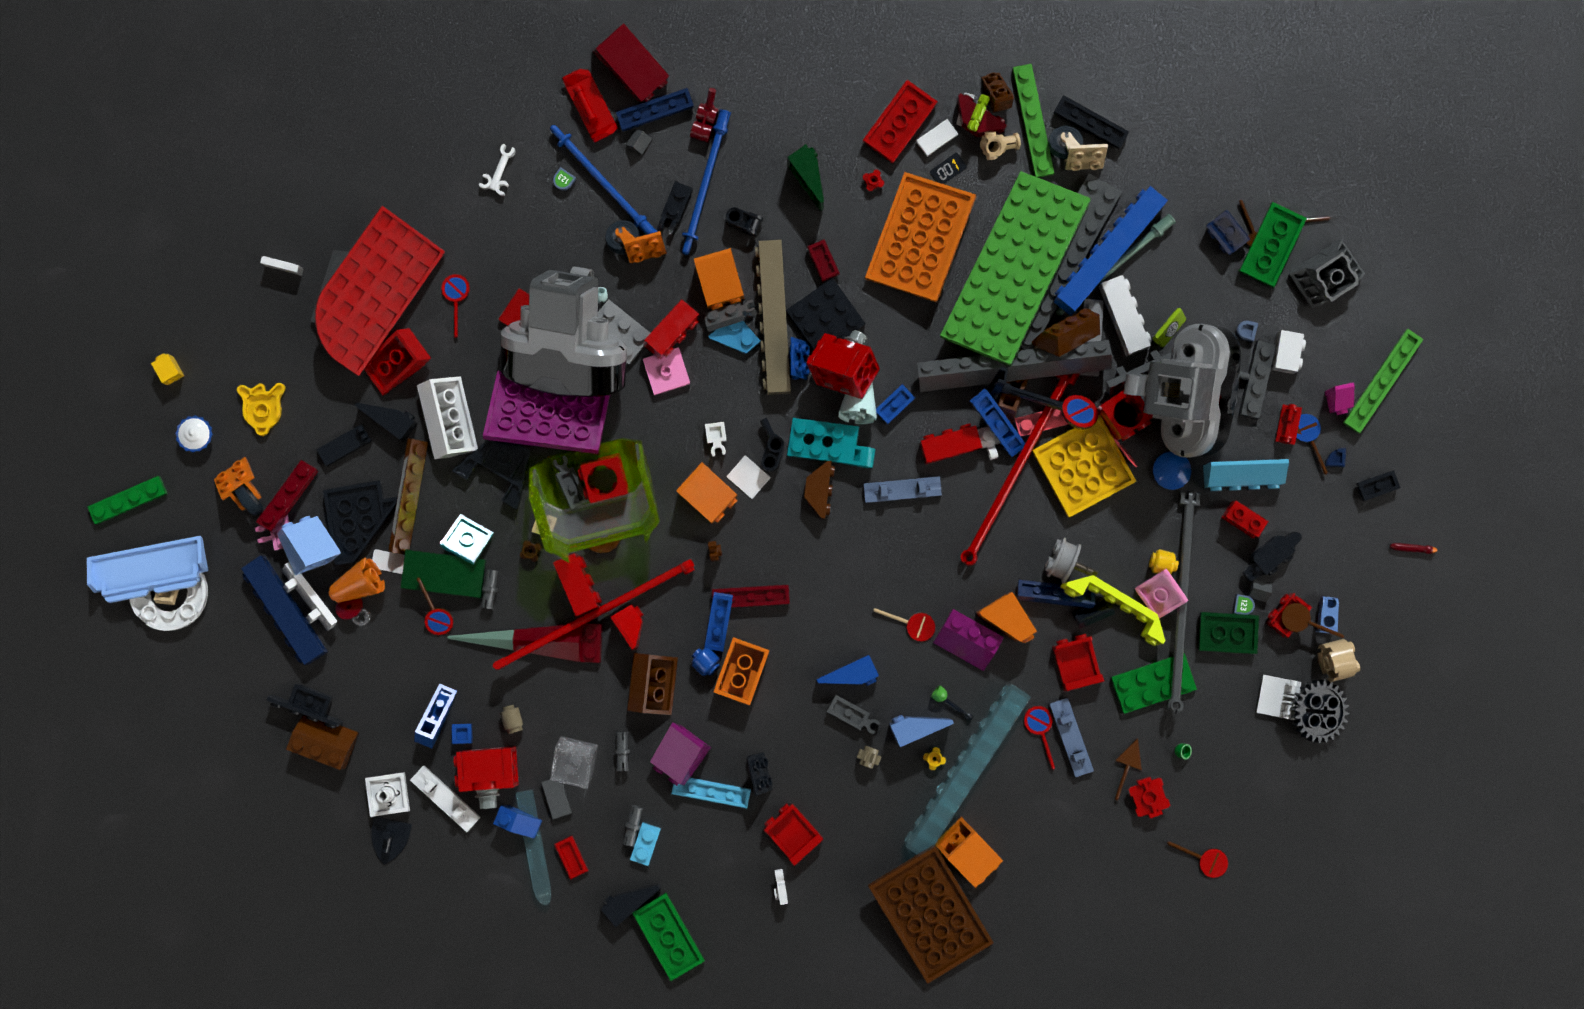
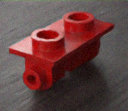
[1276,404,1302,445]

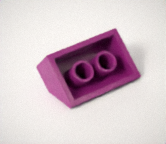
[933,609,1004,671]

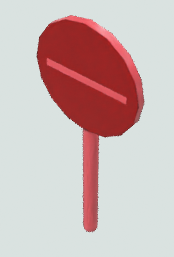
[1107,427,1138,468]

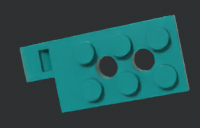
[787,418,876,468]

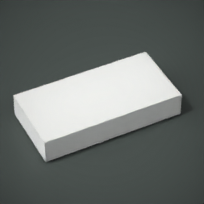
[916,119,958,157]
[260,256,303,276]

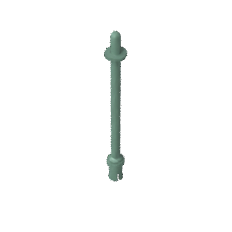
[1056,214,1176,316]

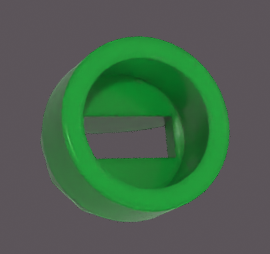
[1174,743,1192,759]

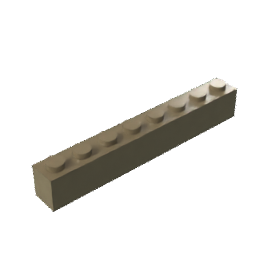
[755,240,791,395]

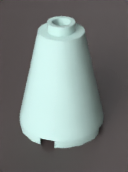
[838,383,877,424]

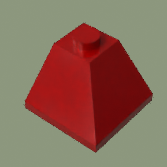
[611,604,644,650]

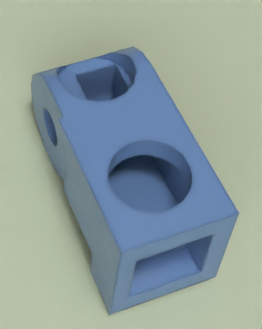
[1316,596,1339,634]

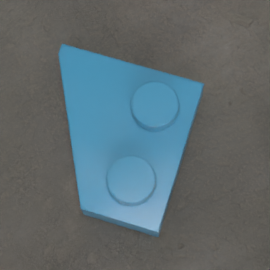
[708,321,761,354]

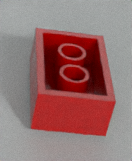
[553,553,602,617]

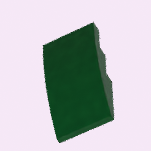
[400,550,486,598]

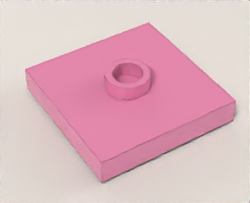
[643,347,690,396]
[1135,568,1188,619]

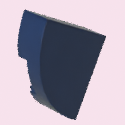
[1325,448,1346,467]

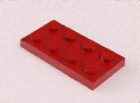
[863,80,938,163]

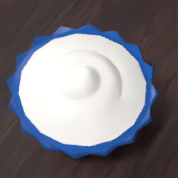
[175,415,213,453]

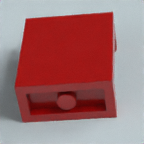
[1052,634,1104,691]
[763,803,823,866]

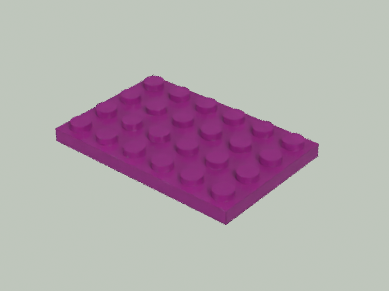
[483,371,611,454]

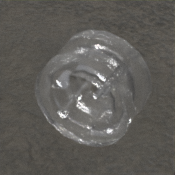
[352,608,371,626]

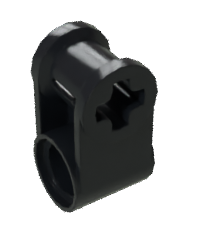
[726,207,763,237]

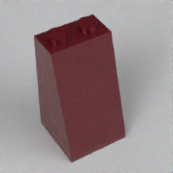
[592,23,669,103]

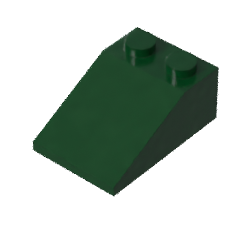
[787,144,824,212]

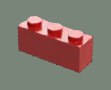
[643,299,699,360]
[920,423,982,464]

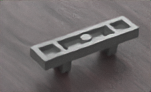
[1107,350,1172,396]

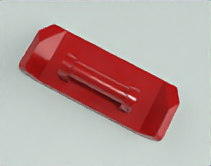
[562,69,618,142]

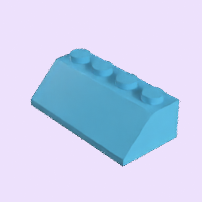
[1203,459,1289,491]

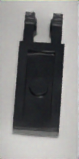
[656,181,693,236]

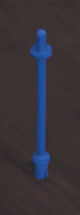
[682,109,731,255]
[550,125,658,235]

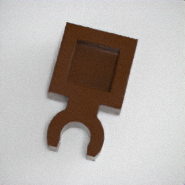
[708,541,722,562]

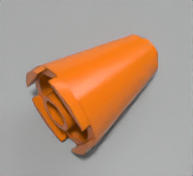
[329,558,385,603]

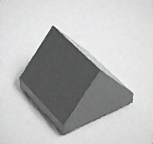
[626,129,652,155]
[1248,579,1272,603]

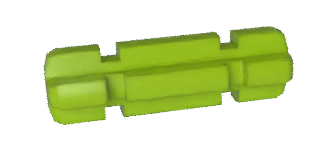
[967,94,990,132]

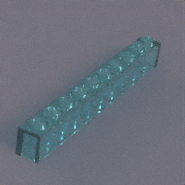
[904,684,1031,855]

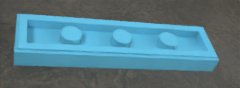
[671,777,751,808]

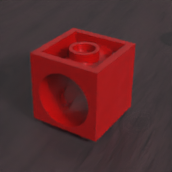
[1097,390,1153,441]
[578,453,629,503]

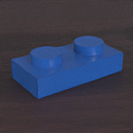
[876,384,915,425]

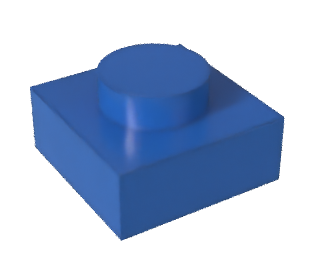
[452,724,473,744]

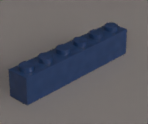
[241,556,328,665]

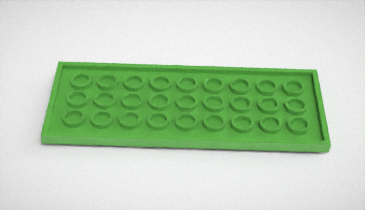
[940,171,1091,367]

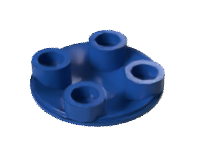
[1153,452,1191,490]

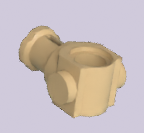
[980,131,1021,160]

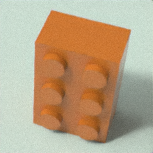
[713,637,770,705]

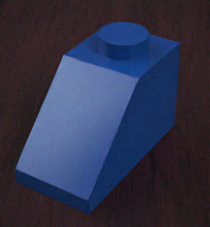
[493,805,542,838]

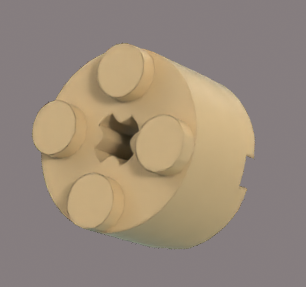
[1318,639,1360,682]

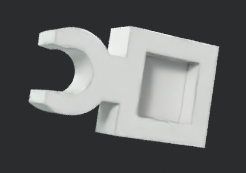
[705,422,727,457]
[774,869,788,905]

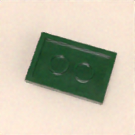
[1198,612,1259,654]

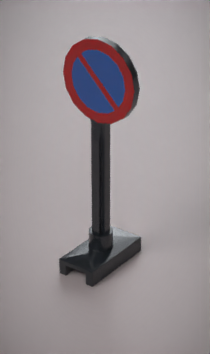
[988,367,1098,430]

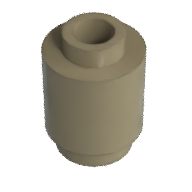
[500,705,523,734]

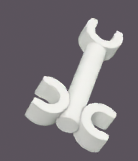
[479,144,515,196]

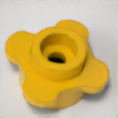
[923,747,946,770]

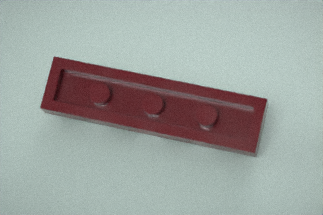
[256,460,319,534]
[712,585,790,608]

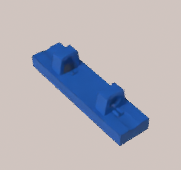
[970,389,1025,457]

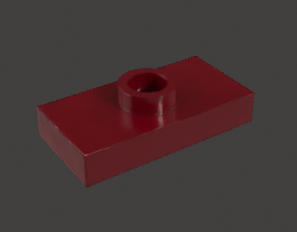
[807,239,840,282]

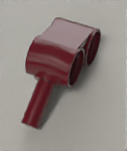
[690,88,719,143]

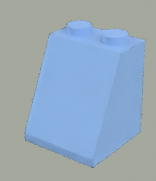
[277,516,341,576]

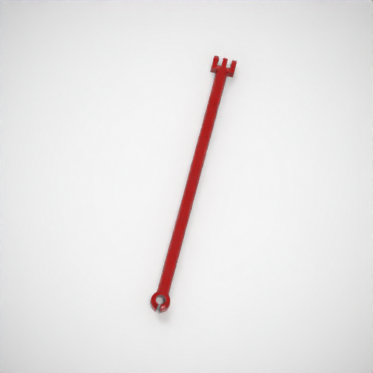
[961,373,1079,566]
[493,559,695,670]

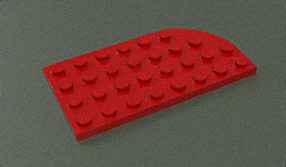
[315,206,445,376]

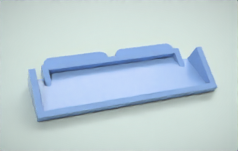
[87,536,208,603]

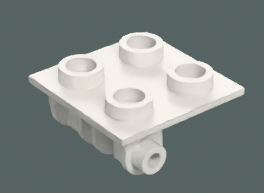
[1256,675,1301,720]

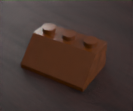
[1032,308,1100,357]
[627,653,678,715]
[286,714,359,770]

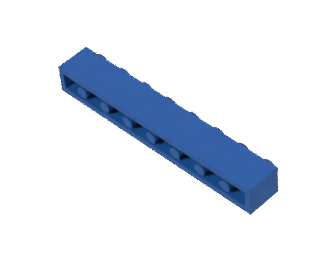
[1053,186,1168,316]

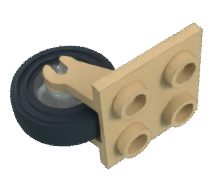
[1048,126,1108,171]

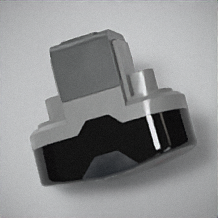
[500,266,627,397]
[1123,324,1241,458]

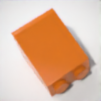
[694,248,744,310]
[676,462,738,524]
[976,592,1037,643]
[934,817,1003,888]

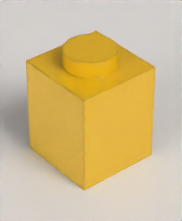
[151,354,184,385]

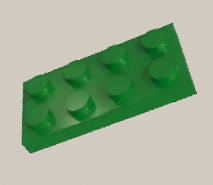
[1238,202,1307,288]
[1111,653,1197,714]
[633,892,705,981]

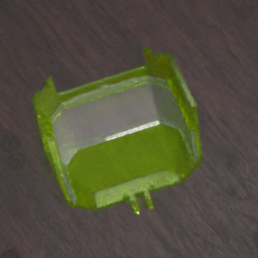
[529,438,660,563]

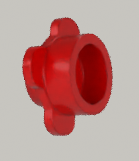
[863,170,884,191]

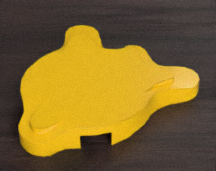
[237,383,286,436]

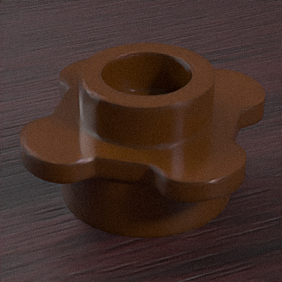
[520,541,541,562]

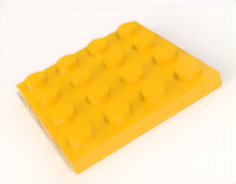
[1032,414,1137,518]

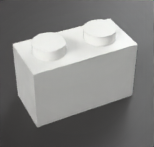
[1271,330,1306,374]

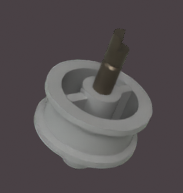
[1045,537,1099,583]

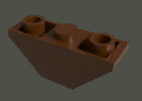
[981,72,1014,113]
[804,461,835,519]

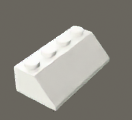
[417,376,478,459]

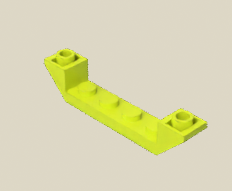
[1060,575,1165,646]

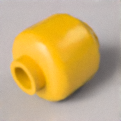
[1149,549,1179,574]

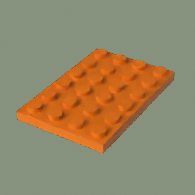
[865,172,976,303]

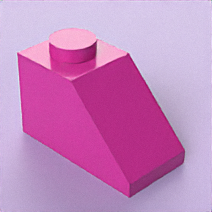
[1325,382,1355,415]

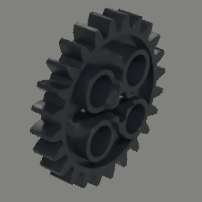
[1290,680,1349,743]

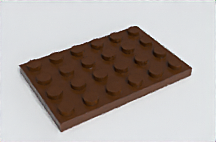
[868,844,994,984]

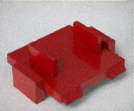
[1129,776,1171,818]

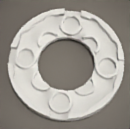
[129,572,208,631]

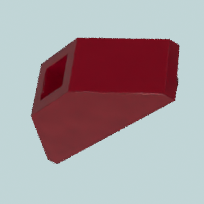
[957,93,1007,137]

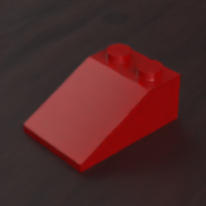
[364,328,431,395]

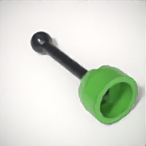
[931,685,973,721]

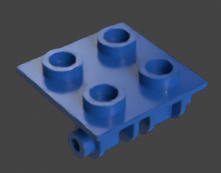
[789,337,810,380]

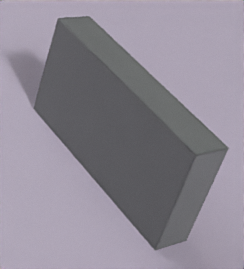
[541,776,572,819]

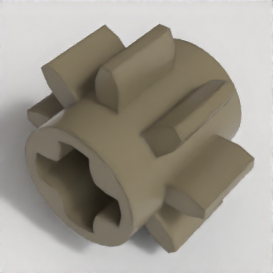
[857,745,881,769]

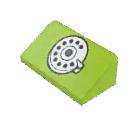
[1152,308,1186,348]

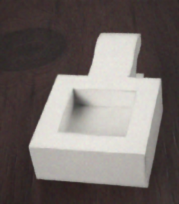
[977,427,1000,460]

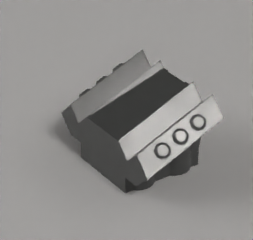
[1289,239,1365,308]

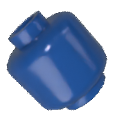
[692,648,720,676]

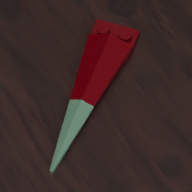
[447,624,603,663]

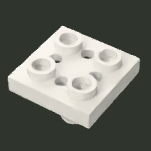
[365,772,410,817]

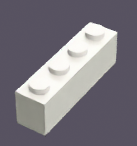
[1099,275,1152,357]

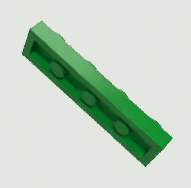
[87,476,168,524]

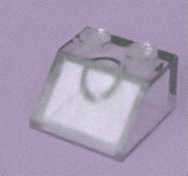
[550,736,598,789]

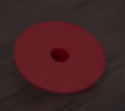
[336,598,363,620]

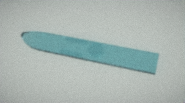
[516,789,551,905]

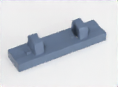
[863,476,942,503]
[1049,698,1094,777]

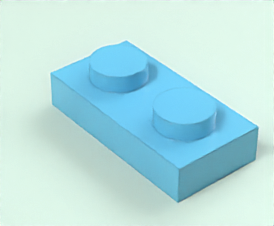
[630,822,661,866]

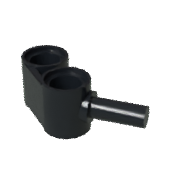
[760,418,785,472]

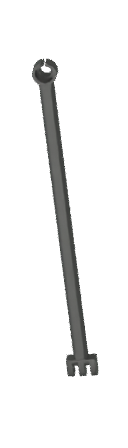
[1167,491,1200,714]

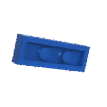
[704,592,733,652]

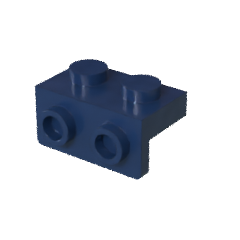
[1206,210,1250,255]

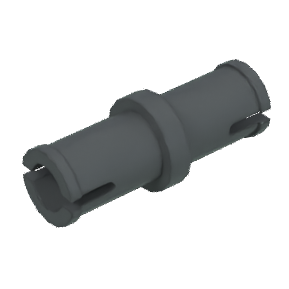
[481,569,499,609]
[615,732,630,771]
[622,805,643,846]

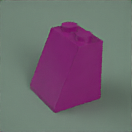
[650,723,711,786]

